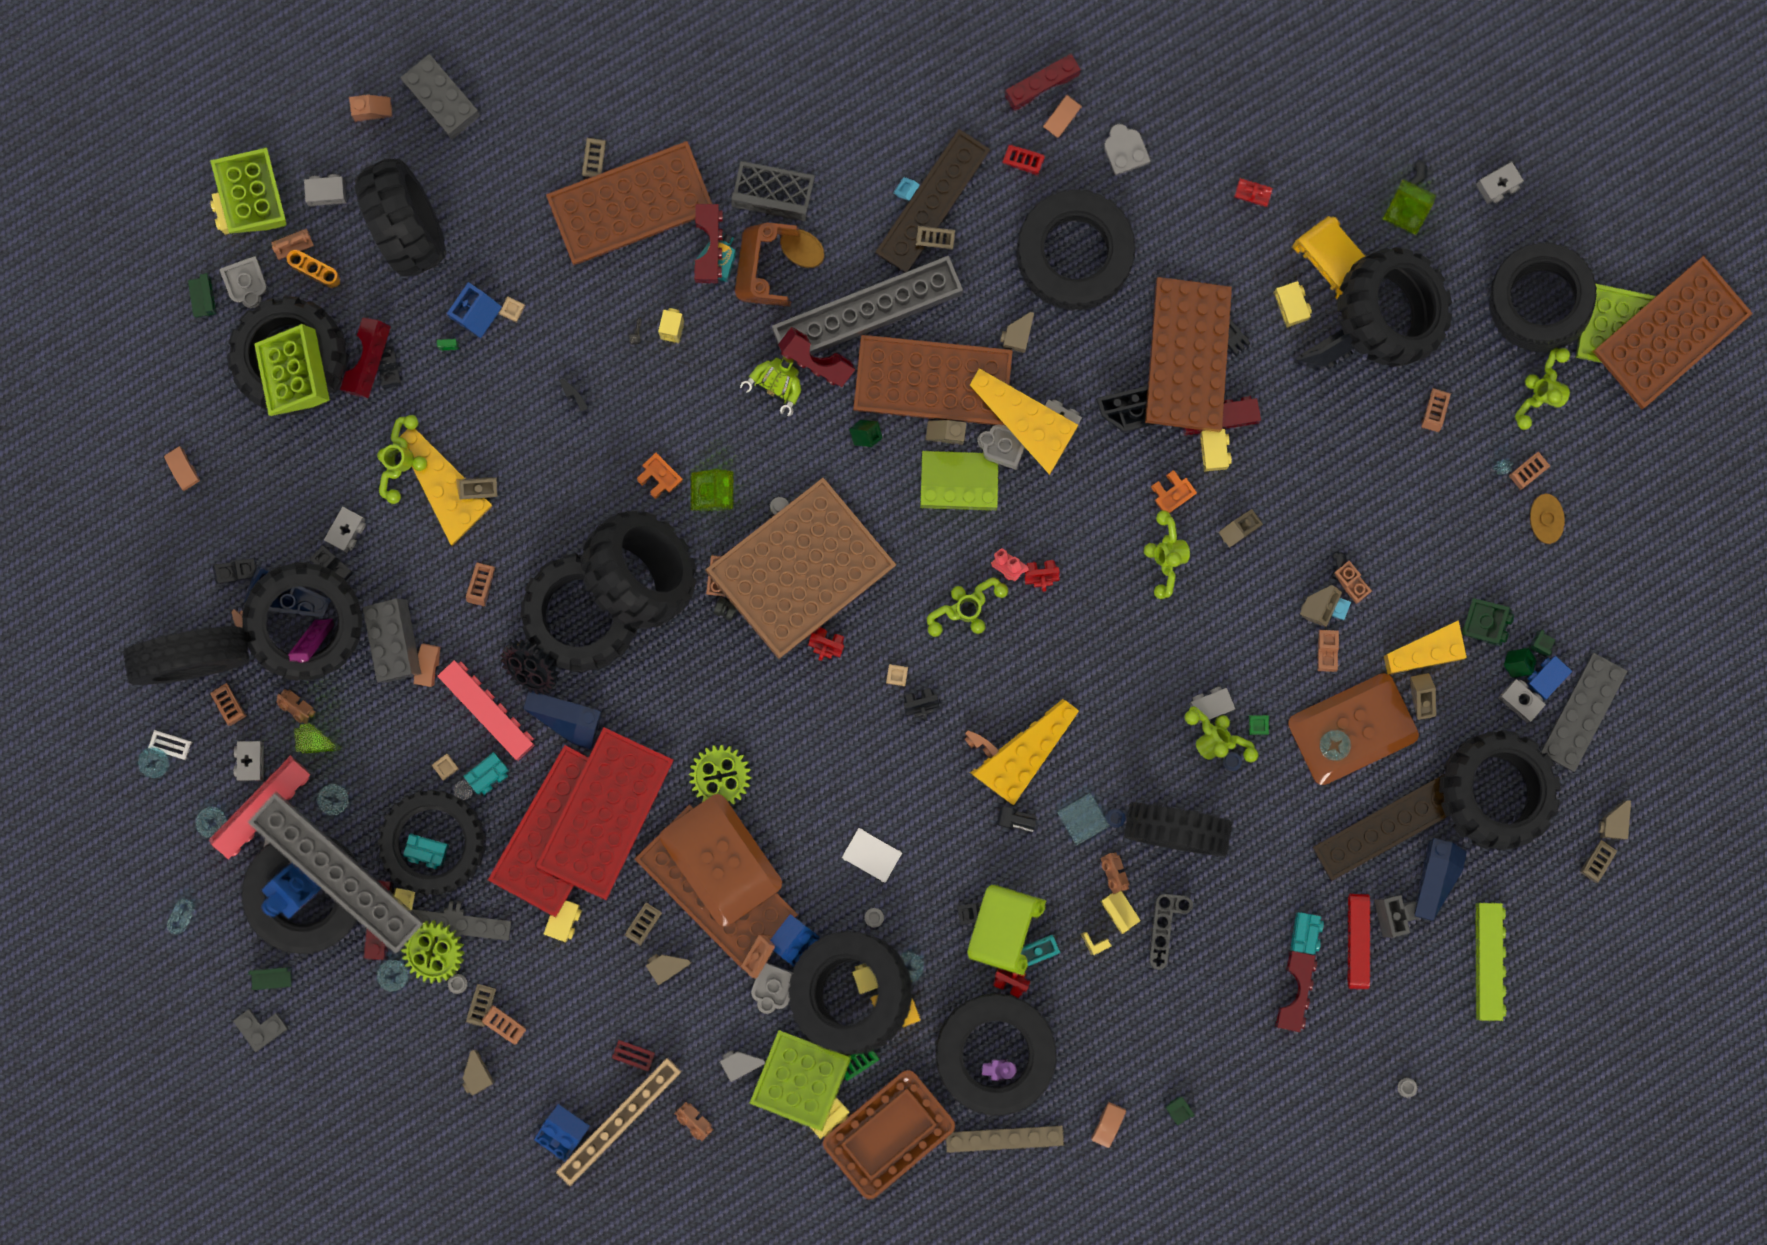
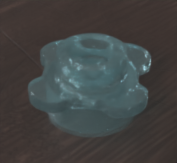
[1492,459,1514,475]

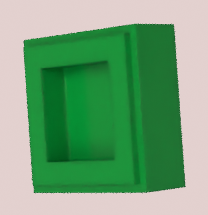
[437,339,459,351]
[1249,715,1269,735]

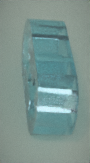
[167,899,195,934]

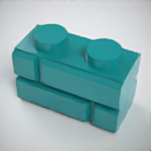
[463,752,509,795]
[403,834,449,869]
[1290,912,1324,955]
[1021,934,1060,967]

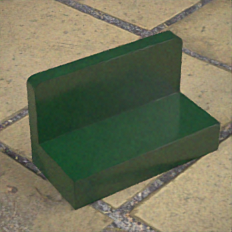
[188,273,217,318]
[248,967,293,990]

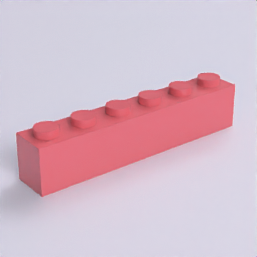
[438,660,535,761]
[209,755,310,860]

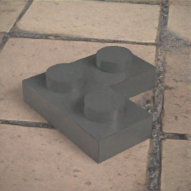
[233,1009,289,1052]

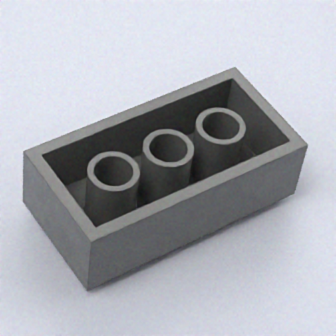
[400,54,480,140]
[363,598,421,683]

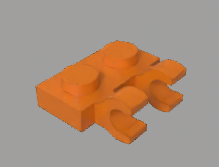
[637,453,683,499]
[1151,470,1197,513]

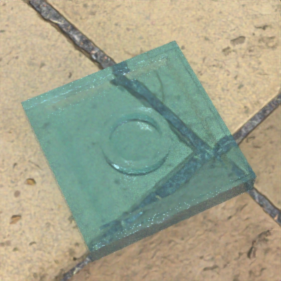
[1057,793,1109,846]

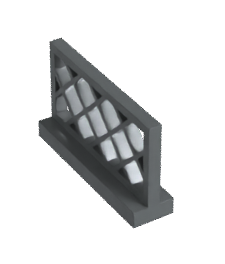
[731,161,815,222]

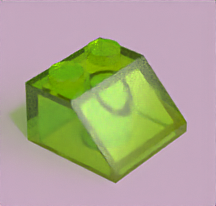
[1383,179,1436,235]
[691,469,734,511]
[294,724,341,754]

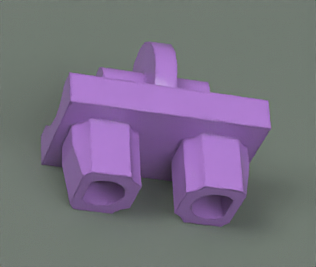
[982,1059,1017,1080]

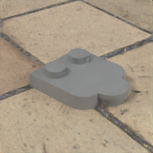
[1104,124,1151,176]
[219,256,267,309]
[977,425,1025,470]
[751,962,793,1014]

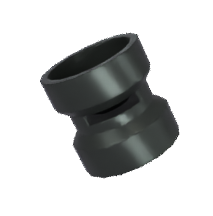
[713,597,737,622]

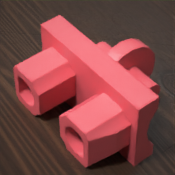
[991,548,1029,581]

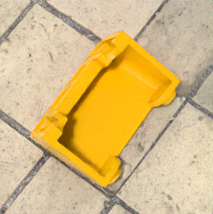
[1292,216,1365,299]

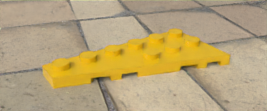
[970,369,1079,475]
[400,429,492,546]
[970,699,1079,805]

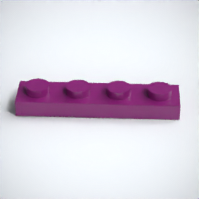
[289,619,334,662]

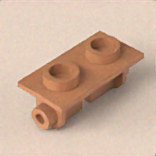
[271,228,314,260]
[276,689,316,725]
[1100,852,1130,895]
[674,1102,713,1141]

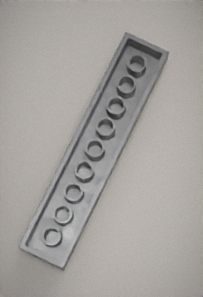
[772,256,963,362]
[248,791,423,953]

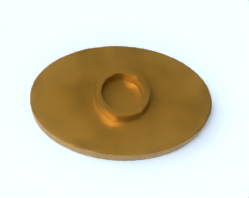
[780,229,825,268]
[1530,494,1565,544]

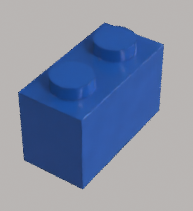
[1527,656,1572,700]

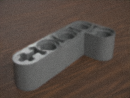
[1148,894,1193,970]

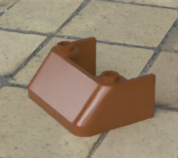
[735,223,801,307]

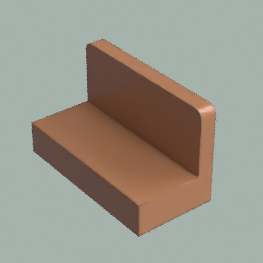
[741,934,775,978]

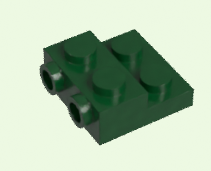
[1462,598,1514,647]

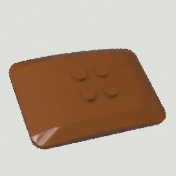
[1288,673,1419,785]
[660,794,782,926]
[823,1070,955,1199]

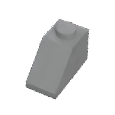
[720,1050,766,1082]

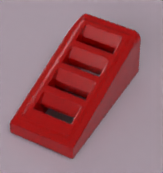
[1003,145,1045,176]

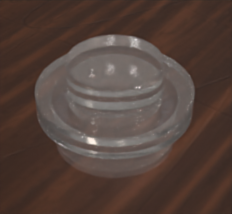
[454,781,473,800]

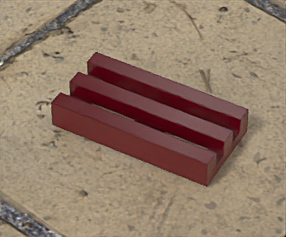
[612,1040,655,1071]

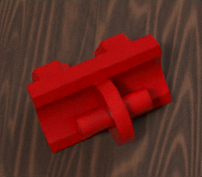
[1234,178,1273,207]
[1025,560,1060,592]
[808,627,844,661]
[994,968,1030,998]

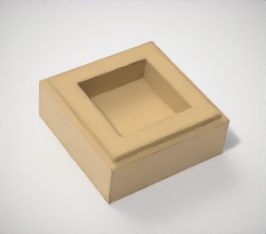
[499,296,525,323]
[886,664,908,686]
[432,754,459,781]

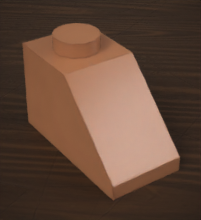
[349,95,393,121]

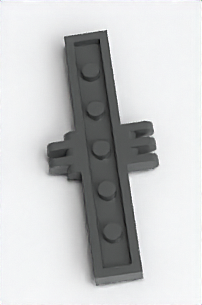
[412,900,512,947]

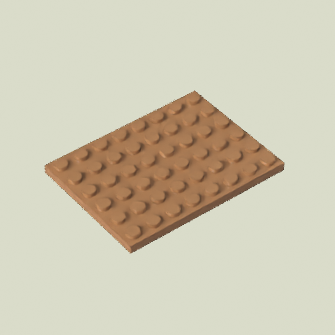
[705,478,896,659]

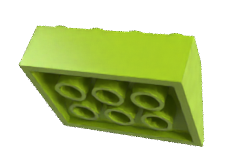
[210,148,287,234]
[254,324,330,416]
[920,451,998,511]

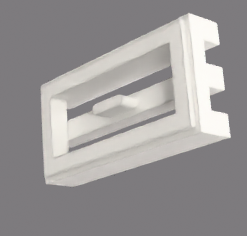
[148,730,192,760]

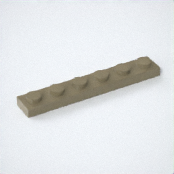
[946,1125,1064,1153]

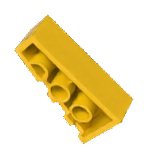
[1384,620,1467,675]

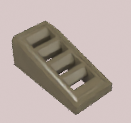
[582,138,607,177]
[915,226,955,249]
[1579,840,1617,883]
[625,903,662,946]
[466,984,496,1027]

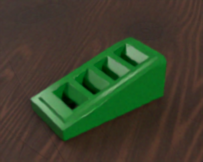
[844,1051,879,1081]

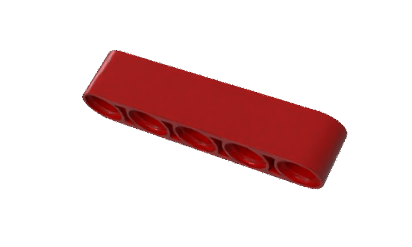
[1348,894,1370,989]

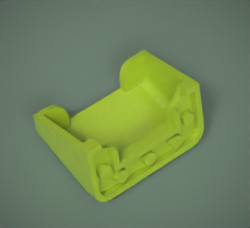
[968,885,1046,976]

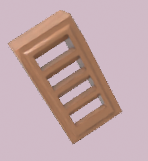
[1421,388,1451,432]
[1508,452,1550,490]
[466,562,495,606]
[210,683,247,726]
[482,1006,526,1045]

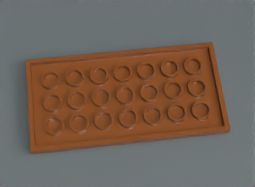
[546,141,712,266]
[1592,256,1753,409]
[1145,277,1232,432]
[853,335,1013,426]
[635,805,798,969]

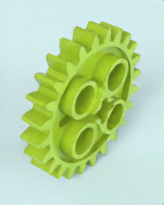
[689,745,752,804]
[401,920,465,983]

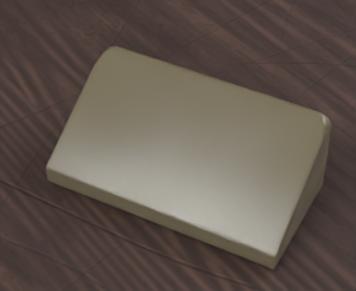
[456,477,497,499]

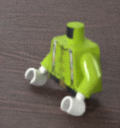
[740,357,801,416]

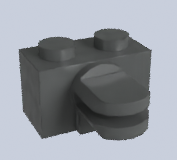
[1374,895,1419,938]

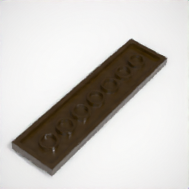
[875,129,990,273]
[1312,774,1446,881]

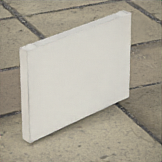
[842,828,902,883]

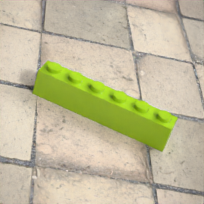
[1476,903,1506,1021]

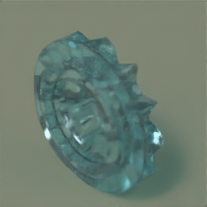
[1320,730,1351,761]
[137,748,169,779]
[318,784,349,815]
[196,807,227,838]
[900,952,924,982]
[377,960,408,991]

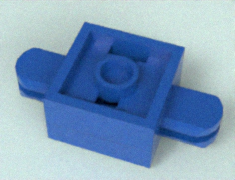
[262,862,322,919]

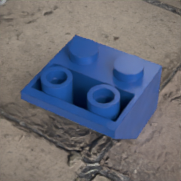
[447,282,502,338]
[770,914,820,967]
[534,1104,590,1162]

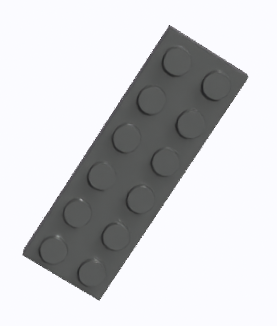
[1540,653,1628,772]

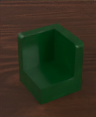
[849,420,883,447]
[1529,629,1555,657]
[1503,648,1537,678]
[1164,1095,1195,1125]

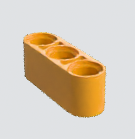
[287,250,340,288]

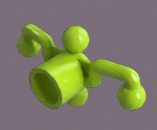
[1515,348,1570,430]
[377,415,427,504]
[1144,510,1190,599]
[927,577,1009,637]
[1184,706,1259,762]

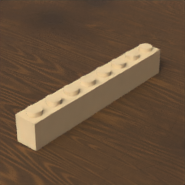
[556,1058,682,1186]

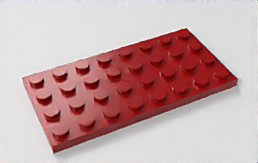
[536,727,674,900]
[488,745,588,918]

